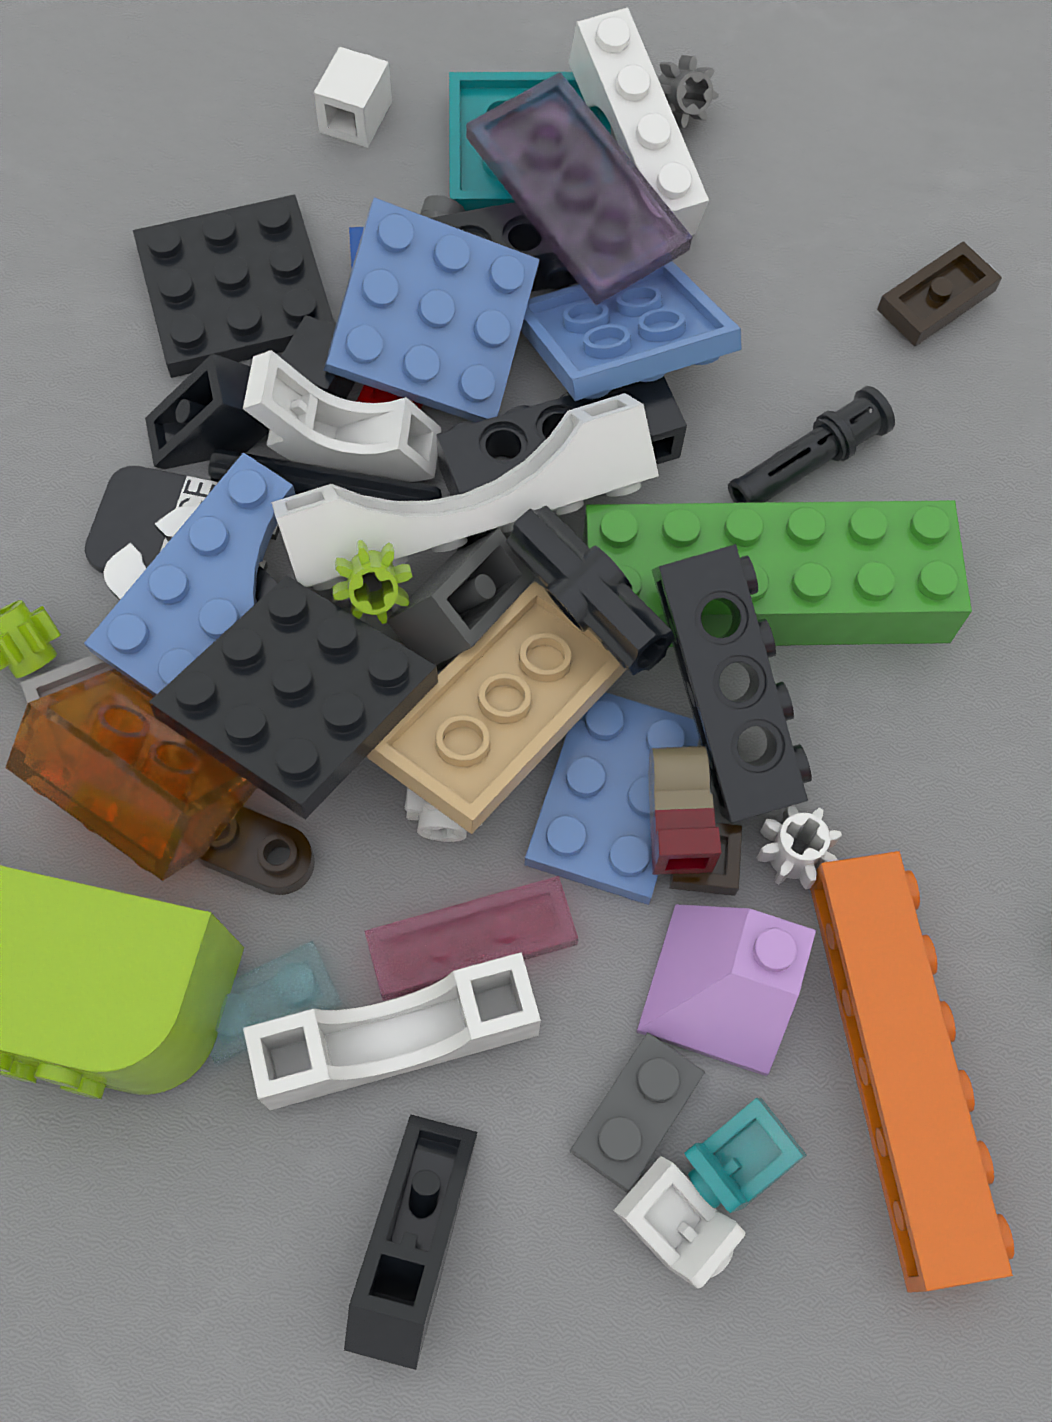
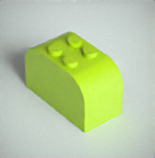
[0,865,245,1100]

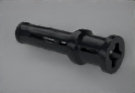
[728,386,895,503]

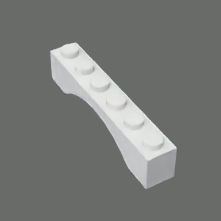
[271,393,659,590]

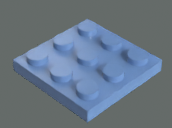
[323,197,540,422]
[521,258,742,401]

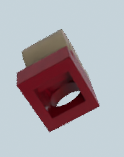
[648,746,722,875]

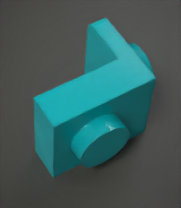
[684,1097,807,1213]

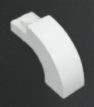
[243,350,441,482]

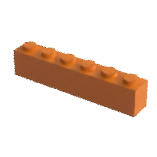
[810,851,1014,1293]

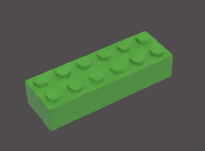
[582,500,972,647]

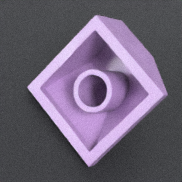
[636,904,816,1076]

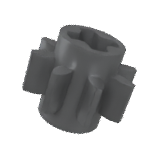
[658,55,719,128]

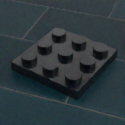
[133,194,334,378]
[149,575,438,820]

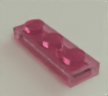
[364,876,579,1001]

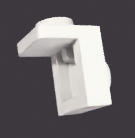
[613,1156,745,1289]

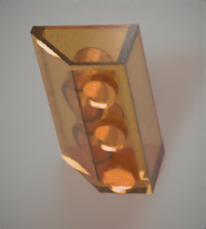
[5,668,258,881]

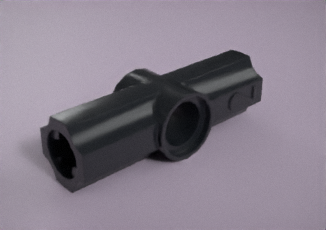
[506,505,675,676]

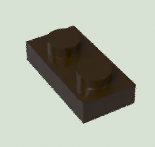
[877,241,1002,346]

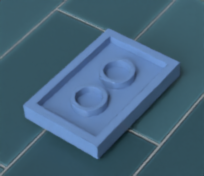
[524,692,699,905]

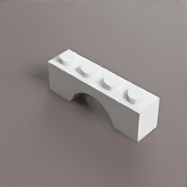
[569,7,709,249]
[243,952,541,1110]

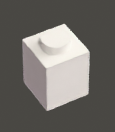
[313,46,392,148]

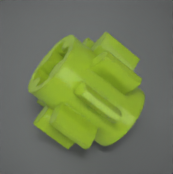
[332,540,413,624]
[0,600,61,678]

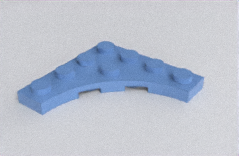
[84,453,296,697]

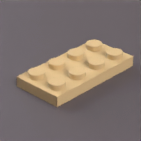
[367,581,627,834]

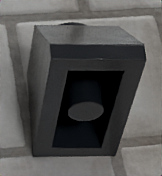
[145,353,270,469]

